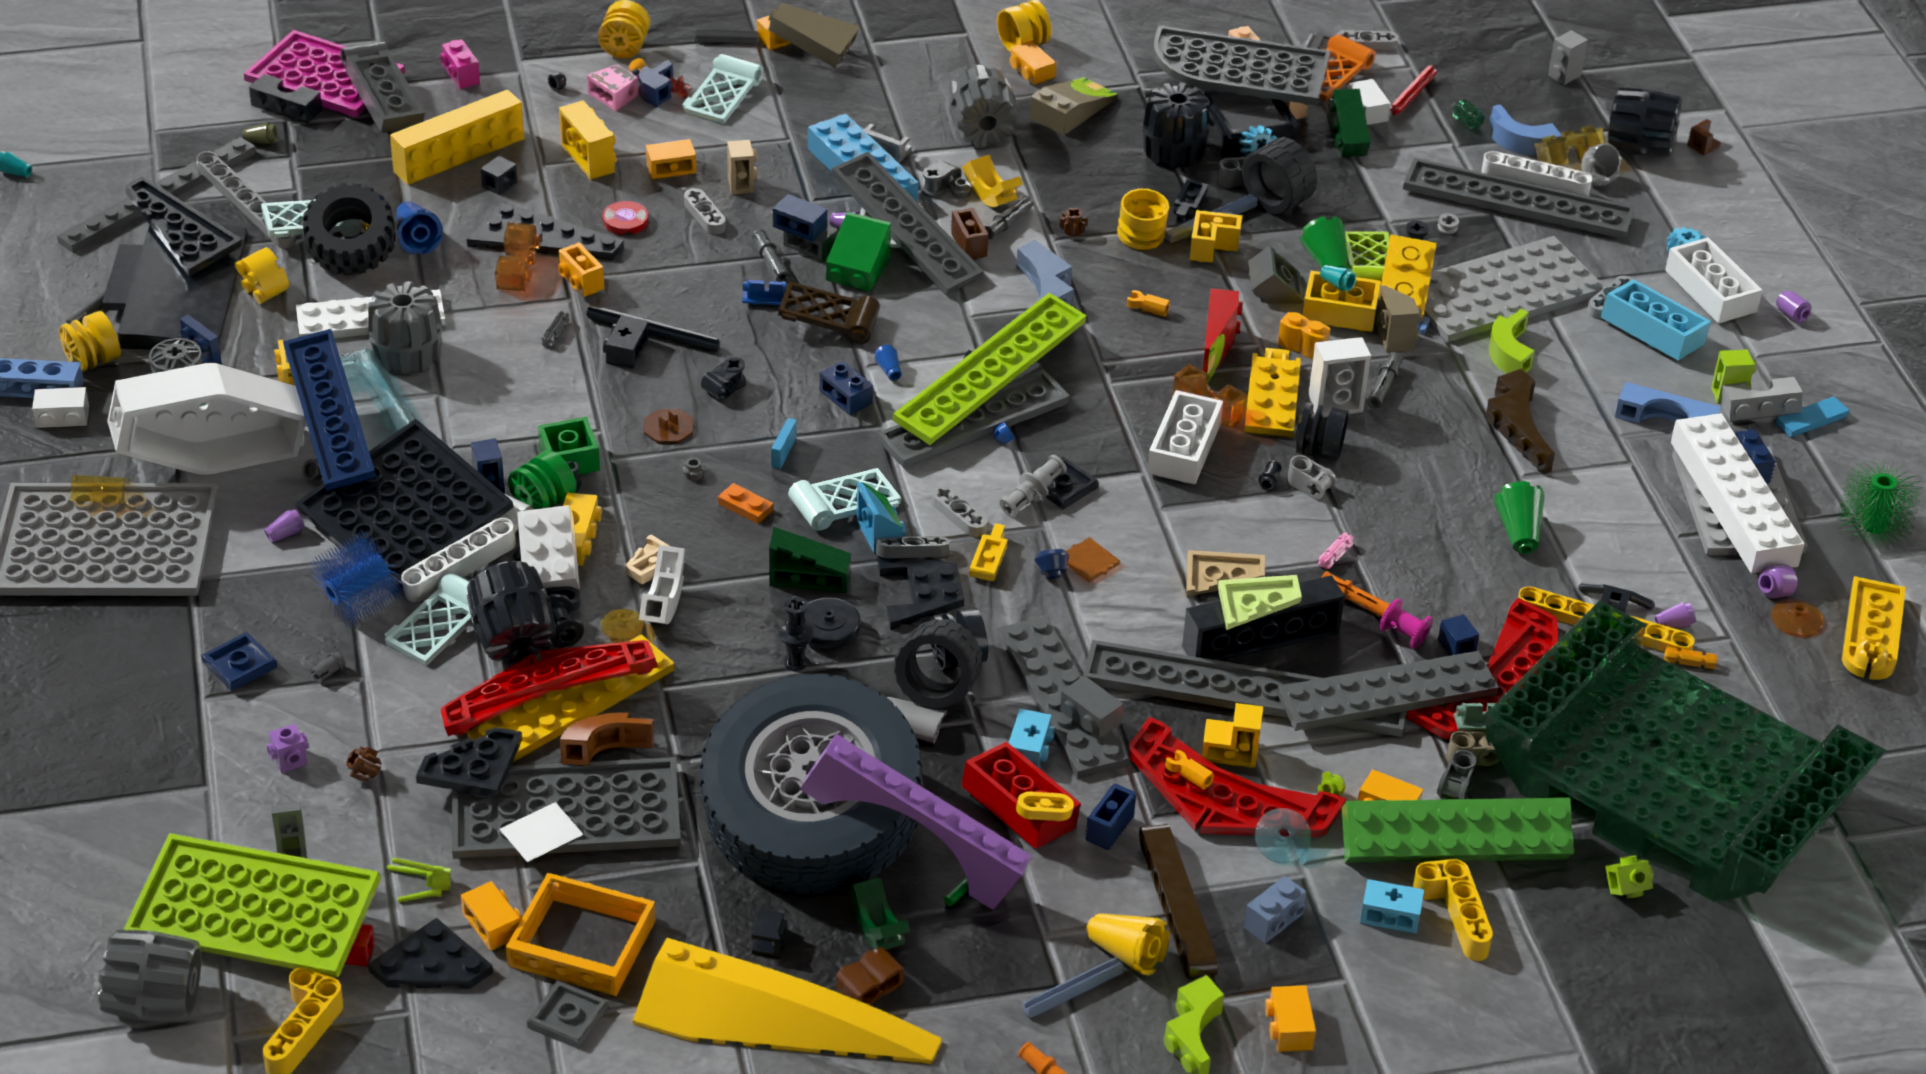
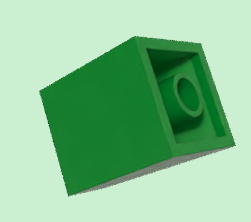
[826,212,891,292]

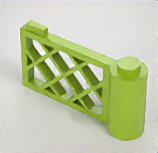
[1345,231,1390,286]

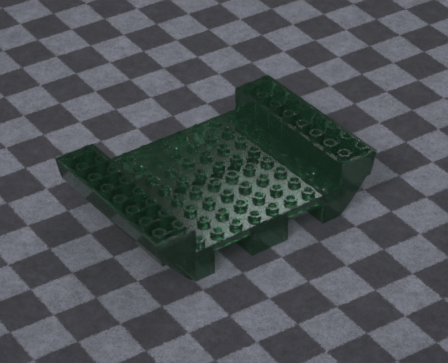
[1485,600,1887,901]

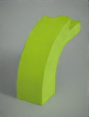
[1489,308,1535,374]

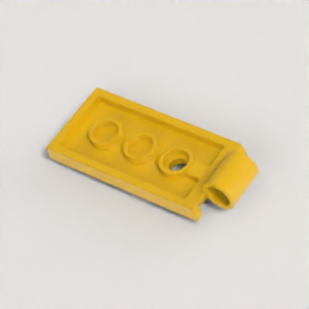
[1244,348,1301,437]

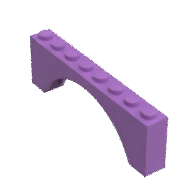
[799,734,1032,910]

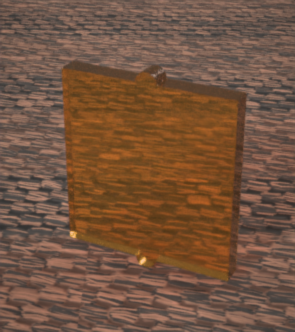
[1066,537,1120,582]

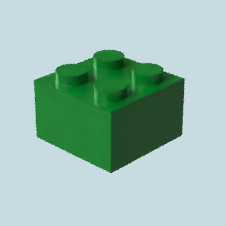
[538,416,600,475]

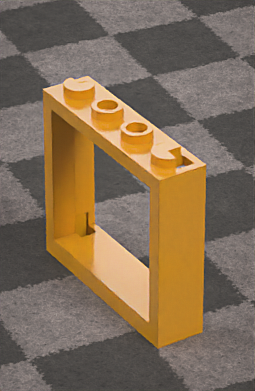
[506,873,656,996]

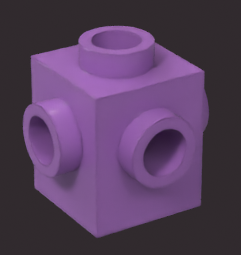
[266,724,309,773]

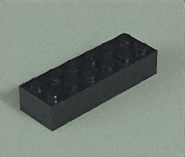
[1182,575,1345,661]

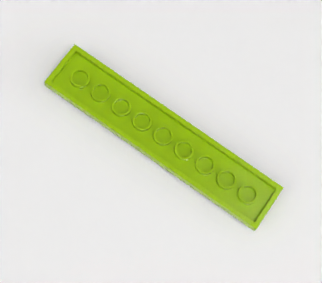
[893,293,1086,445]

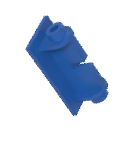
[742,279,792,306]

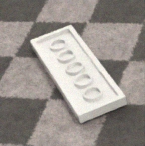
[296,289,446,338]

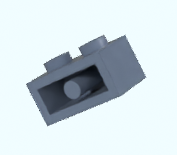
[1244,876,1306,944]

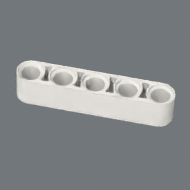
[1482,151,1592,196]
[402,518,516,602]

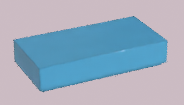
[771,418,797,469]

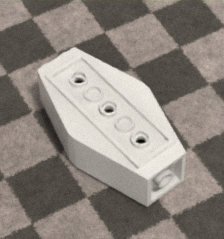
[108,363,307,475]

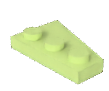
[1218,575,1302,630]

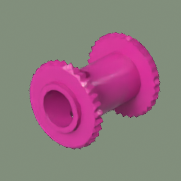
[1380,599,1433,649]

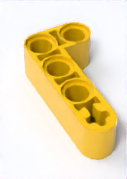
[1413,859,1493,961]
[263,967,343,1074]

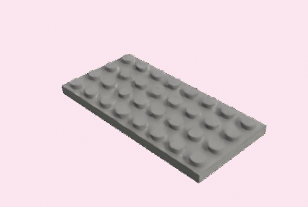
[1424,236,1605,343]

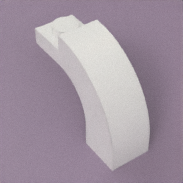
[639,545,686,624]

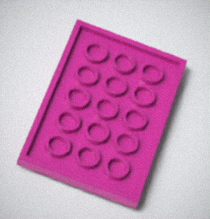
[243,30,405,117]

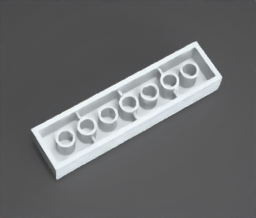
[1671,413,1804,574]

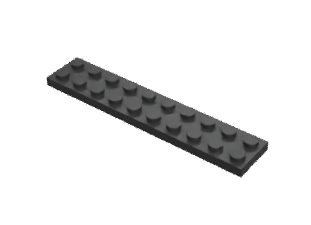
[1403,158,1635,239]

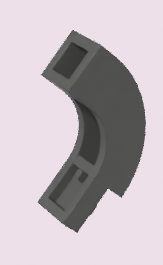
[271,802,308,858]

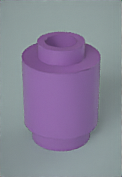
[1776,291,1811,323]

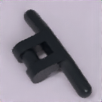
[1578,583,1655,614]

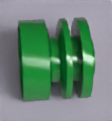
[508,450,576,510]

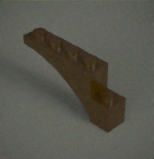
[1485,369,1555,475]

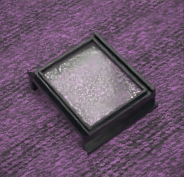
[1204,91,1299,159]

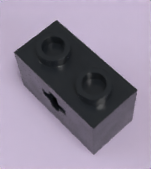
[603,315,649,369]

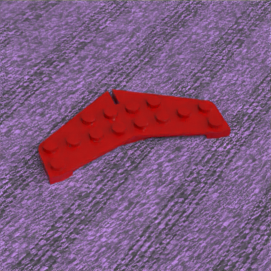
[1406,598,1558,739]
[440,640,658,736]
[1128,717,1346,837]

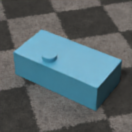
[1601,279,1711,360]

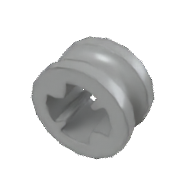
[1437,214,1459,234]

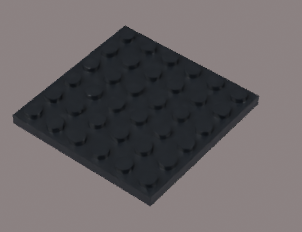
[295,419,514,594]

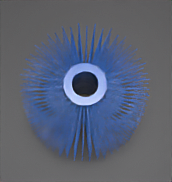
[310,532,403,627]

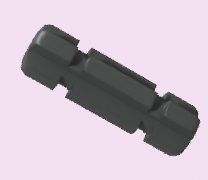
[541,311,570,348]

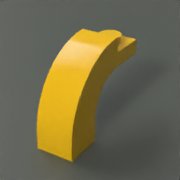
[962,155,1023,207]

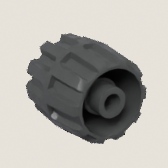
[949,65,1018,148]
[368,281,442,375]
[97,930,202,1022]

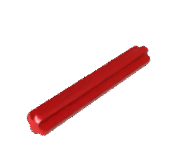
[1390,66,1437,116]

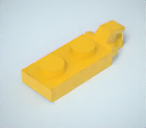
[969,523,1008,581]

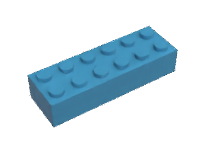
[808,114,919,202]

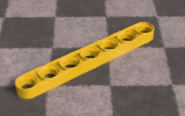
[1518,586,1695,652]

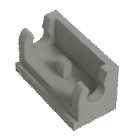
[863,124,912,163]

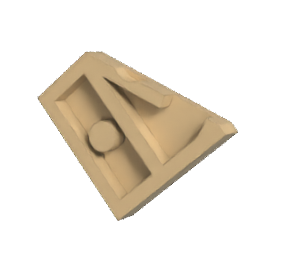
[625,535,669,584]

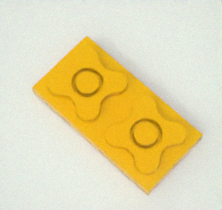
[1376,234,1437,320]

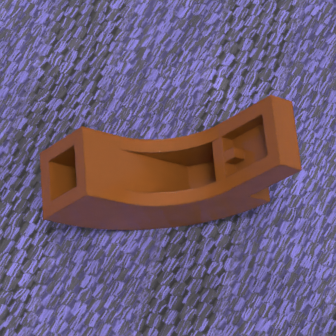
[560,713,655,765]

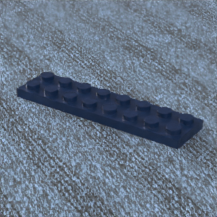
[283,329,376,491]

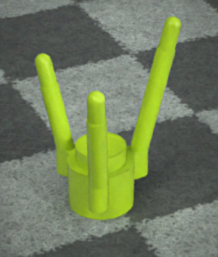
[387,858,451,903]

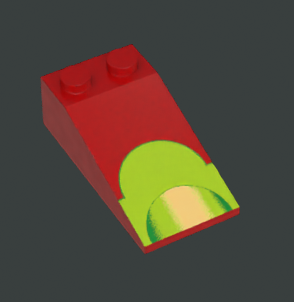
[1201,289,1243,386]

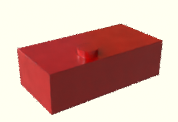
[962,741,1081,849]

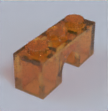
[495,222,541,292]
[1172,364,1248,429]

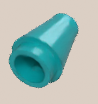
[0,151,33,178]
[1320,265,1356,291]

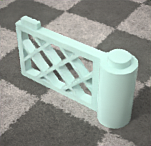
[682,54,763,124]
[261,200,363,238]
[788,468,901,531]
[385,572,472,666]

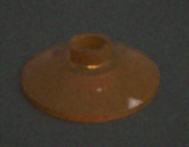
[1771,599,1824,637]

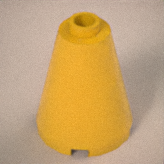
[1087,913,1170,976]

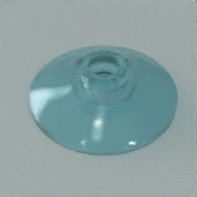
[1255,808,1311,863]

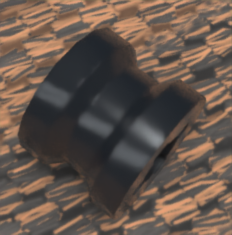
[1404,220,1429,241]

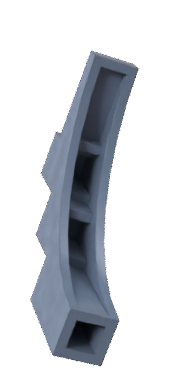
[1016,240,1074,307]

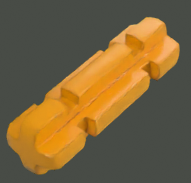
[1664,647,1717,669]

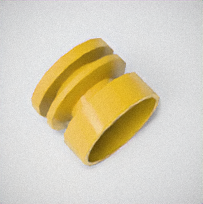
[598,0,650,59]
[997,0,1052,52]
[1117,189,1169,250]
[59,311,121,373]

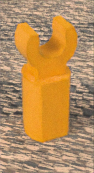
[1127,290,1170,317]
[1166,750,1214,790]

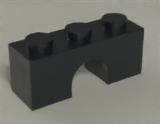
[249,74,322,124]

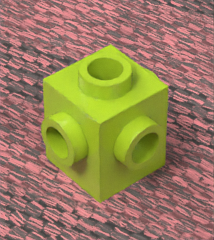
[1605,856,1654,898]

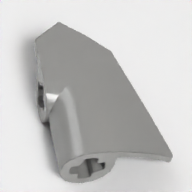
[887,697,948,743]

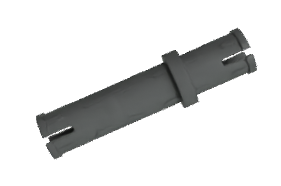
[984,195,1034,239]
[752,229,790,282]
[1367,352,1403,408]

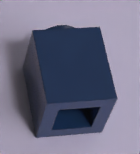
[1438,614,1480,656]

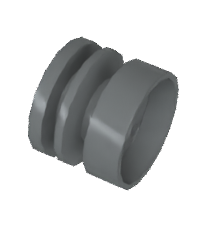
[149,338,203,374]

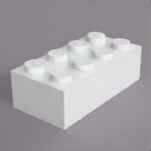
[1665,237,1762,324]
[1147,390,1223,484]

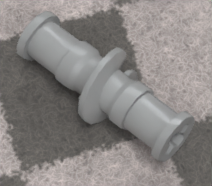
[999,455,1067,518]

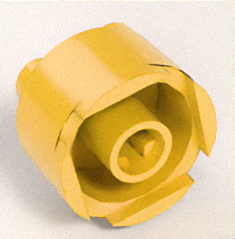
[235,247,289,304]

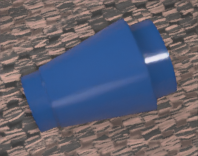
[875,344,902,381]

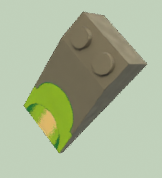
[1029,77,1118,135]

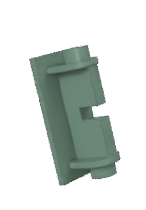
[1454,703,1512,732]

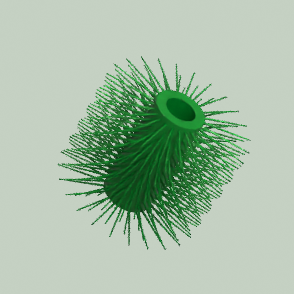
[1837,459,1923,548]

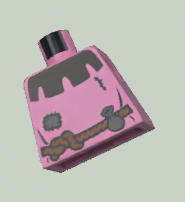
[587,65,640,111]

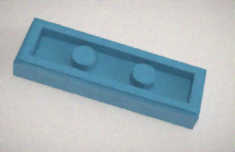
[1775,396,1850,438]

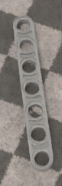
[196,152,296,248]

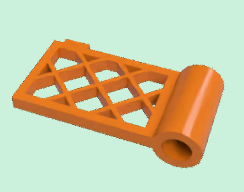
[1319,34,1376,101]

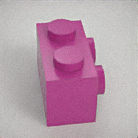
[440,39,480,89]

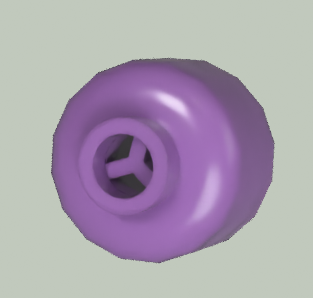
[1758,564,1798,599]

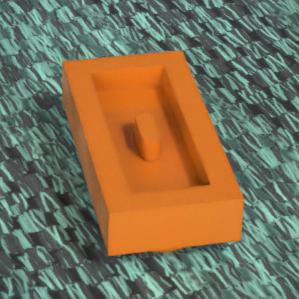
[718,483,774,524]

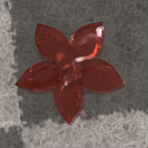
[669,75,692,99]

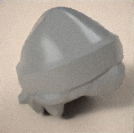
[1581,143,1622,187]

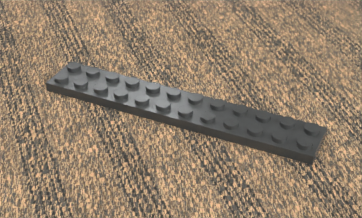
[1083,640,1406,737]

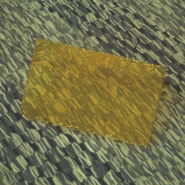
[70,475,130,504]

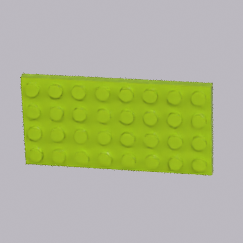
[123,833,381,978]

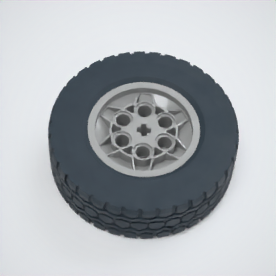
[700,674,923,894]

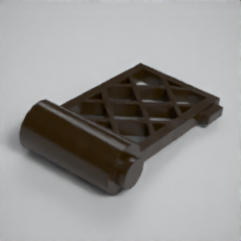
[778,281,880,344]

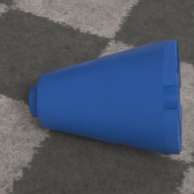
[396,201,443,255]

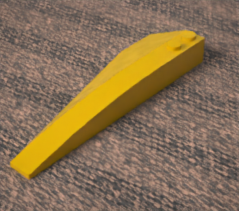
[633,938,942,1064]

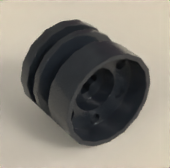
[1295,402,1349,461]
[929,608,989,670]

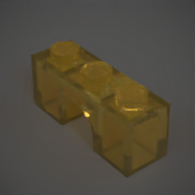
[1534,125,1606,166]

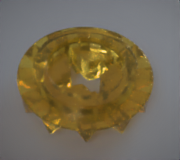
[601,609,644,642]

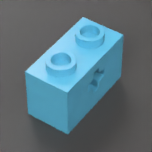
[1009,709,1055,768]
[1360,879,1424,934]

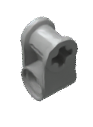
[1287,455,1337,499]

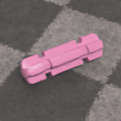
[1318,532,1354,569]

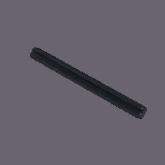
[586,305,721,352]

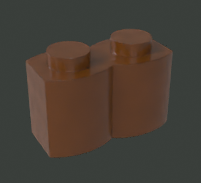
[836,947,904,1006]

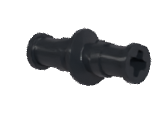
[779,597,813,671]

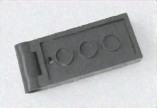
[340,41,425,133]

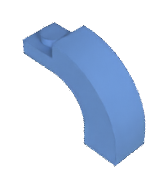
[1489,105,1562,156]

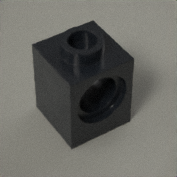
[481,156,517,195]

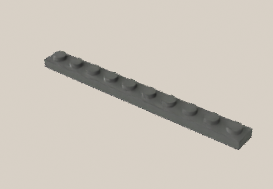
[57,137,256,253]

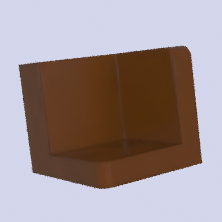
[1687,119,1721,156]

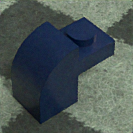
[639,60,674,107]

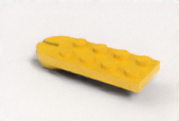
[1842,576,1906,680]

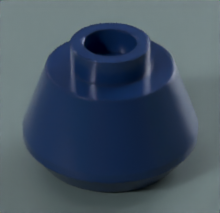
[1034,549,1069,579]

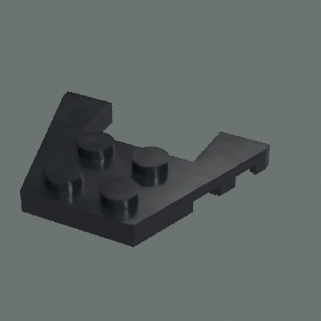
[876,555,965,630]

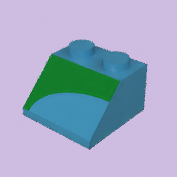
[857,482,906,553]

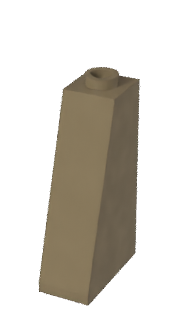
[768,3,860,68]

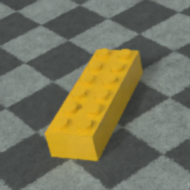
[390,90,524,185]

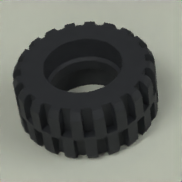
[303,183,396,275]

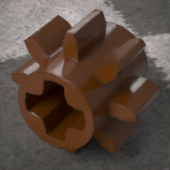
[1059,208,1088,236]
[346,746,382,781]

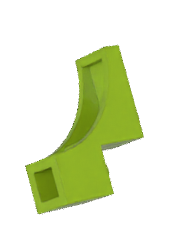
[1164,975,1224,1074]

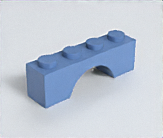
[1615,382,1721,424]

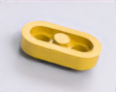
[1016,792,1074,821]

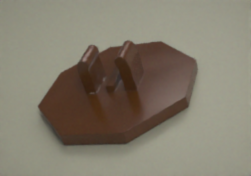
[644,409,693,444]

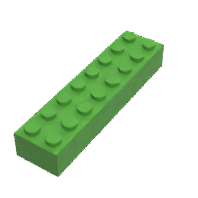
[1342,798,1574,863]

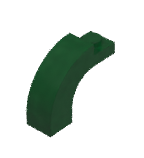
[847,877,910,950]

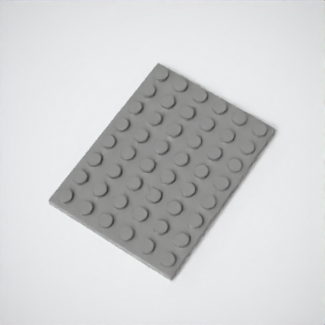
[0,483,218,596]

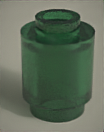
[1452,99,1485,129]

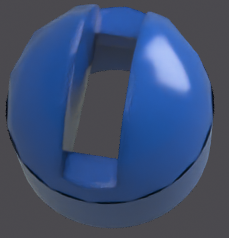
[994,422,1015,444]

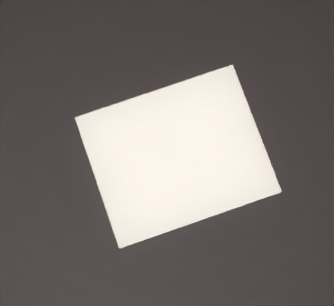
[500,802,583,862]

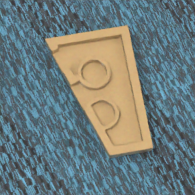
[1186,550,1265,597]

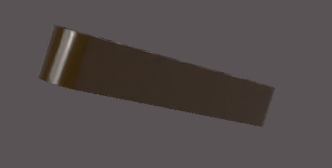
[1139,824,1218,980]

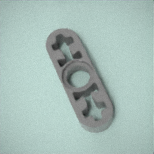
[1337,30,1399,51]
[684,188,725,235]
[1587,276,1633,319]
[932,486,988,537]

